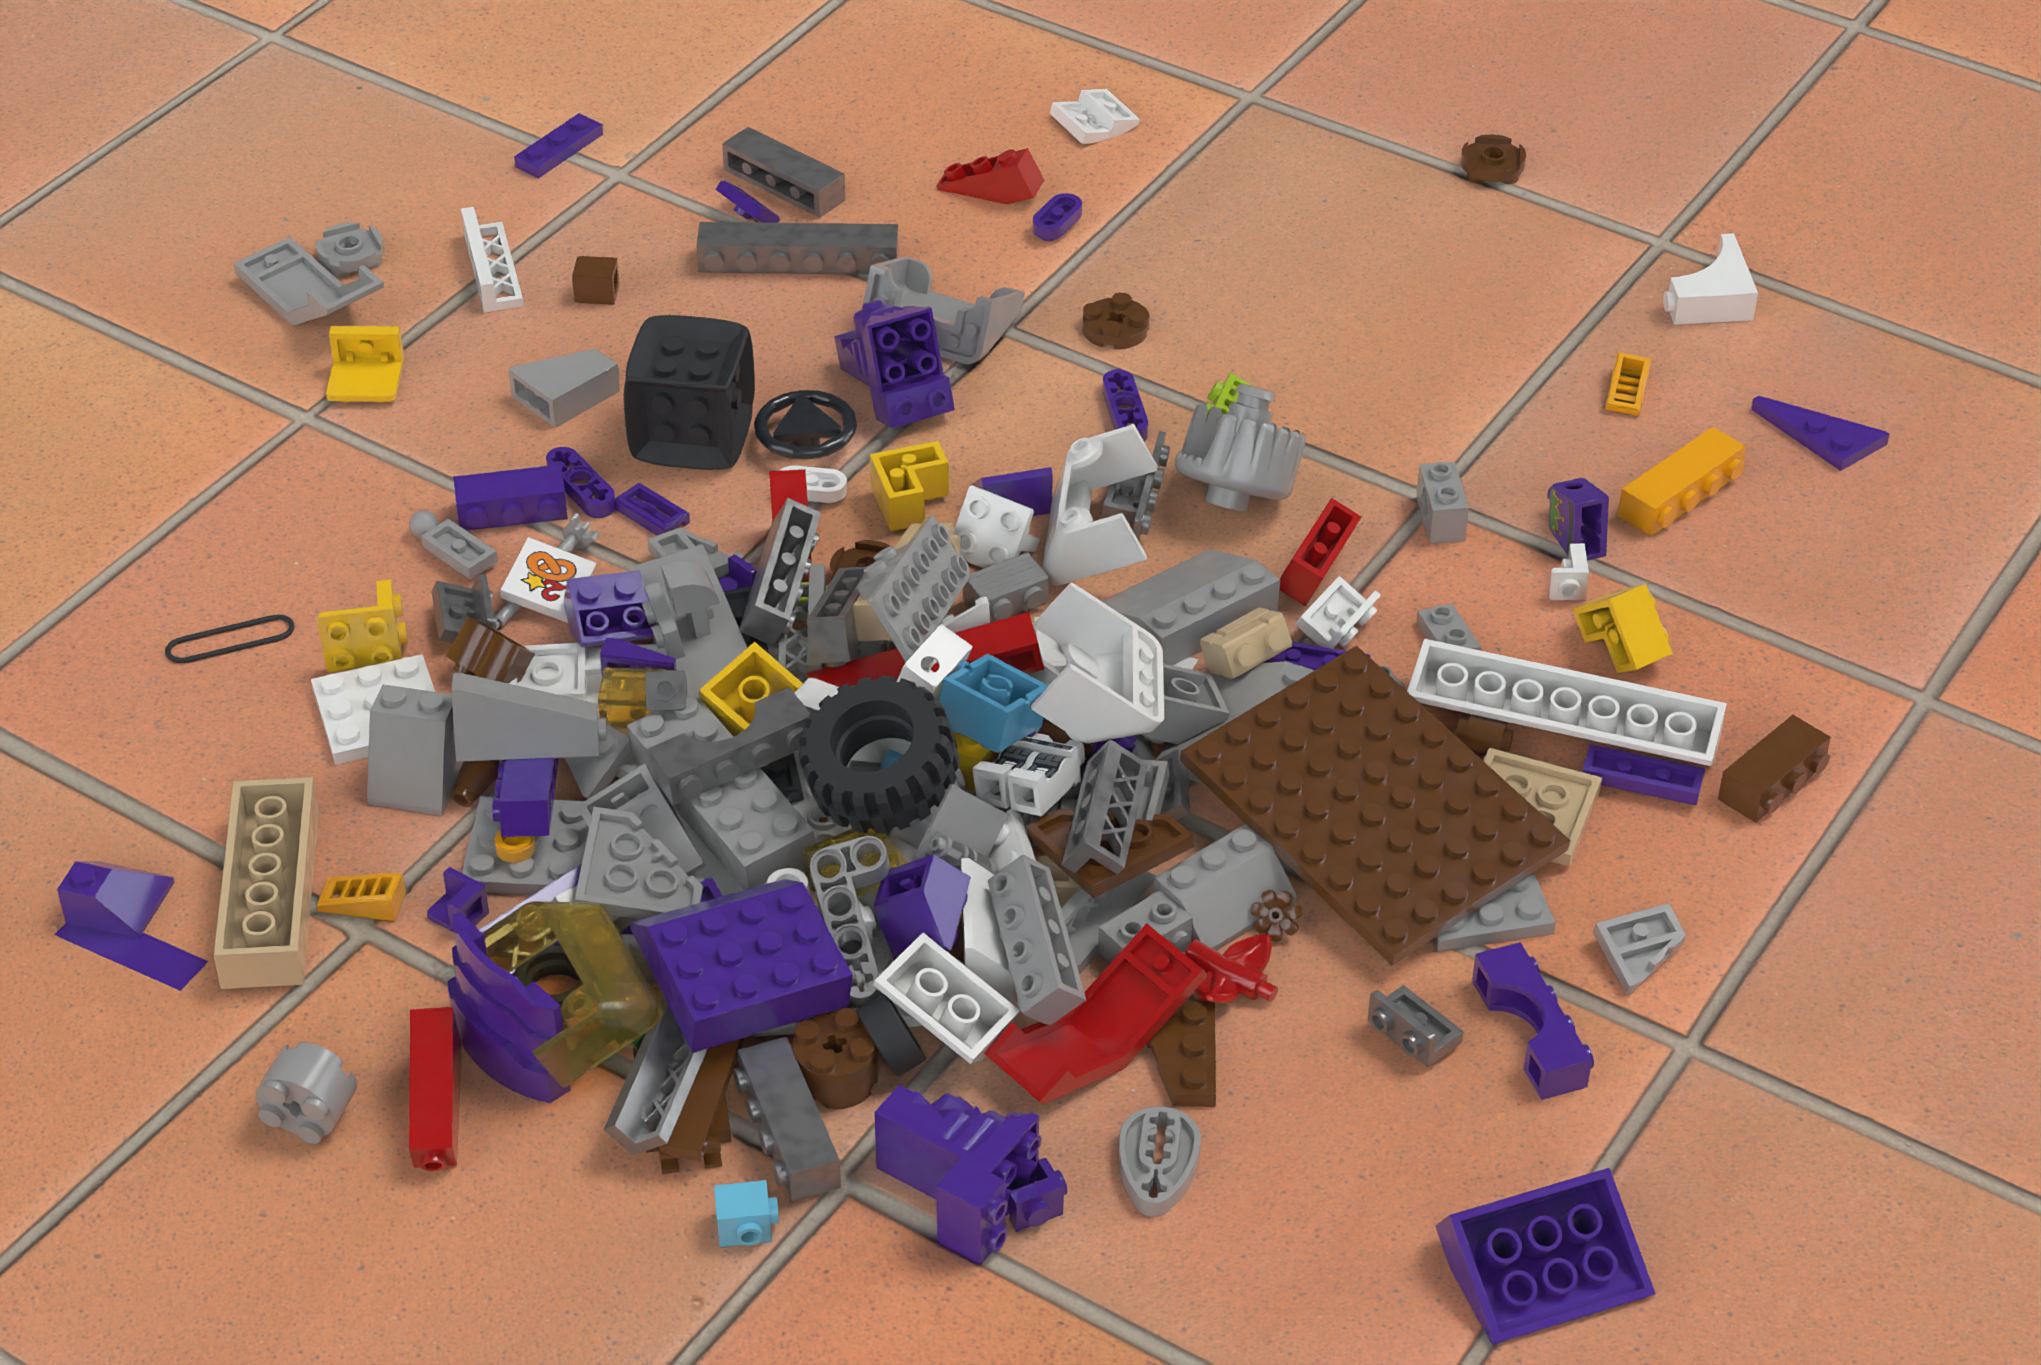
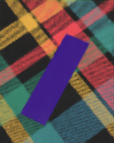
[54,922,208,991]

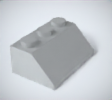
[1154,824,1297,951]

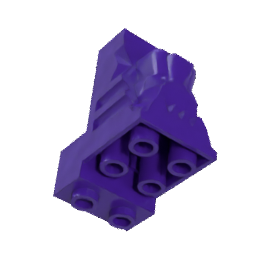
[834,299,955,429]
[874,1085,1042,1265]

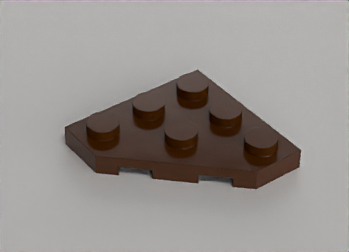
[1026,809,1194,899]

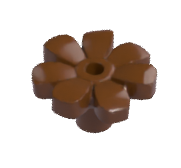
[1250,890,1302,942]

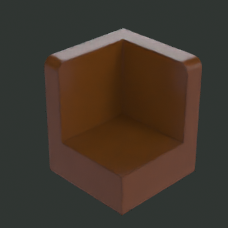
[572,256,620,305]

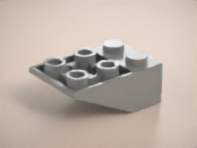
[577,764,706,876]

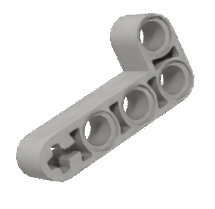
[810,836,890,1008]

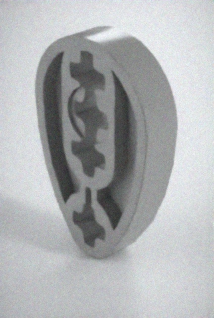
[1119,1106,1201,1217]

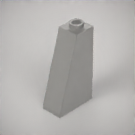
[451,673,607,762]

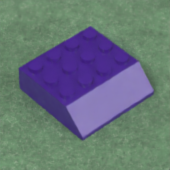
[630,879,853,1053]

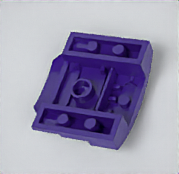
[448,912,571,1103]

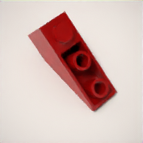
[936,148,1045,204]

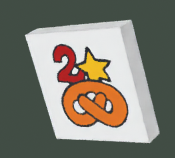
[499,537,596,623]

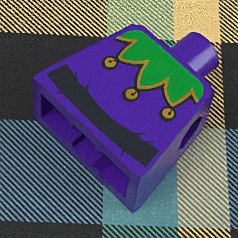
[1547,478,1609,560]

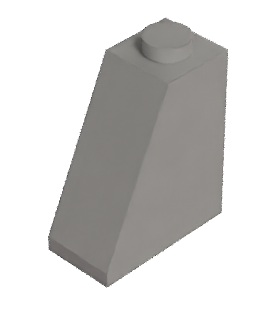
[509,349,620,428]

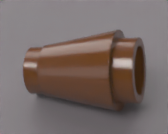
[450,760,500,807]

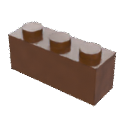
[1718,715,1831,823]

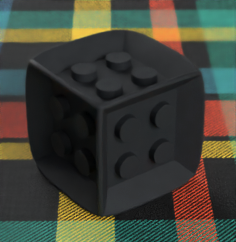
[623,315,755,470]

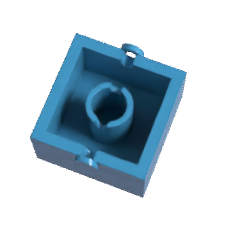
[938,654,1048,753]

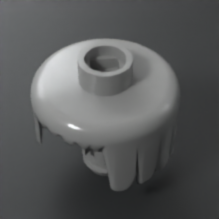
[1175,384,1306,512]

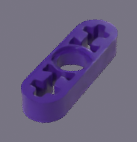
[1103,369,1148,442]
[546,447,615,518]

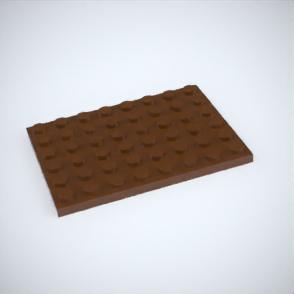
[1180,645,1571,965]

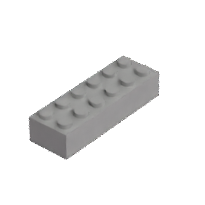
[627,692,817,890]

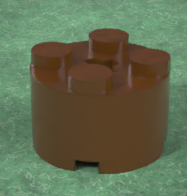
[793,1008,879,1109]

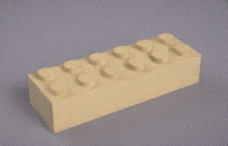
[214,777,319,989]

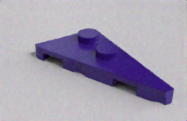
[1751,396,1889,471]

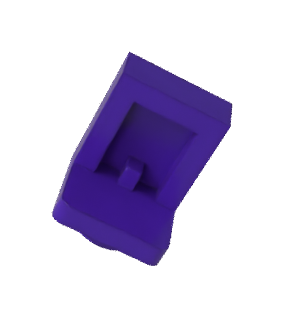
[1009,1158,1068,1232]

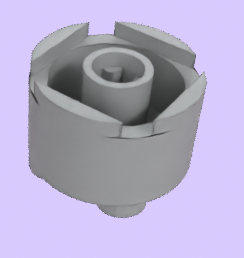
[256,1042,357,1144]

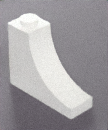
[1663,233,1758,325]

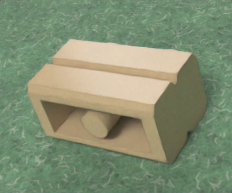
[1199,607,1292,679]

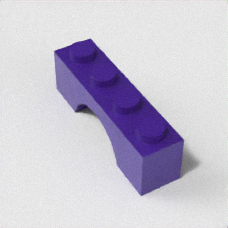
[1472,942,1594,1100]

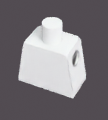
[897,624,973,700]

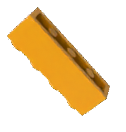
[1617,427,1746,536]

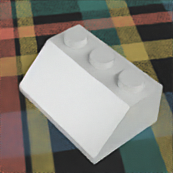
[961,858,1015,1003]
[873,933,1020,1064]

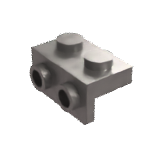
[431,574,497,644]
[1368,985,1464,1067]

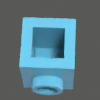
[714,1180,779,1247]

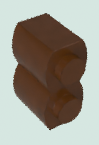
[446,616,535,684]

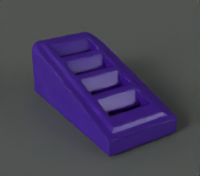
[600,637,677,688]

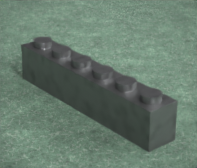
[696,222,899,274]

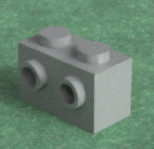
[1098,890,1193,964]

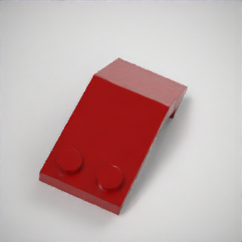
[984,923,1208,1105]

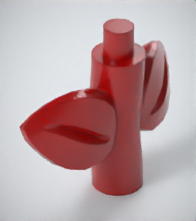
[1185,934,1278,1003]

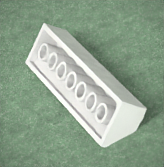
[1407,639,1727,766]

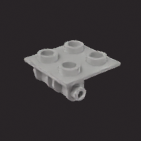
[914,784,1009,875]

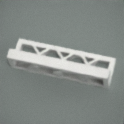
[461,207,524,312]

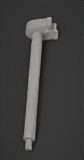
[496,513,600,630]

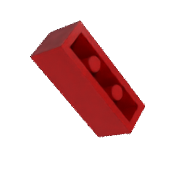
[1279,498,1362,606]

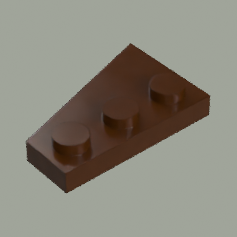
[1147,1000,1216,1107]

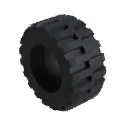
[798,676,959,834]

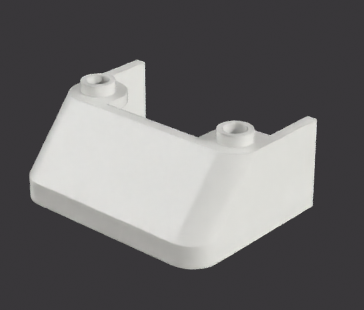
[1042,424,1158,585]
[1031,582,1164,743]

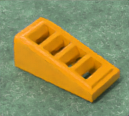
[1605,352,1652,416]
[316,873,406,922]

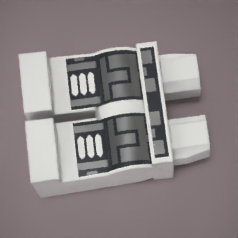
[972,733,1085,816]

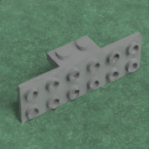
[857,515,970,662]
[634,544,747,696]

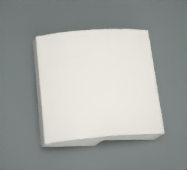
[1049,89,1140,144]

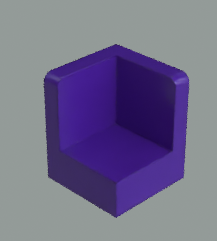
[427,867,489,932]

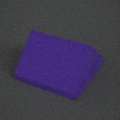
[970,467,1053,516]

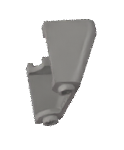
[863,256,1025,364]

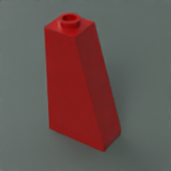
[409,1007,462,1171]

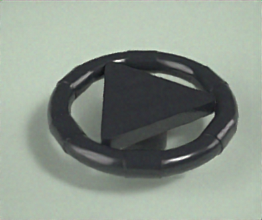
[754,390,857,459]

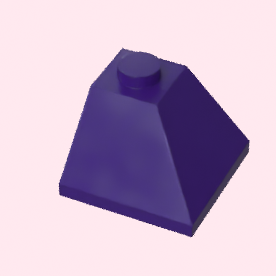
[57,861,174,938]

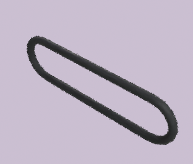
[165,614,295,663]

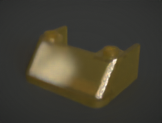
[483,901,663,1088]

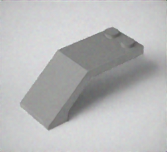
[234,237,384,326]

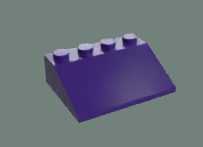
[1435,1167,1656,1345]

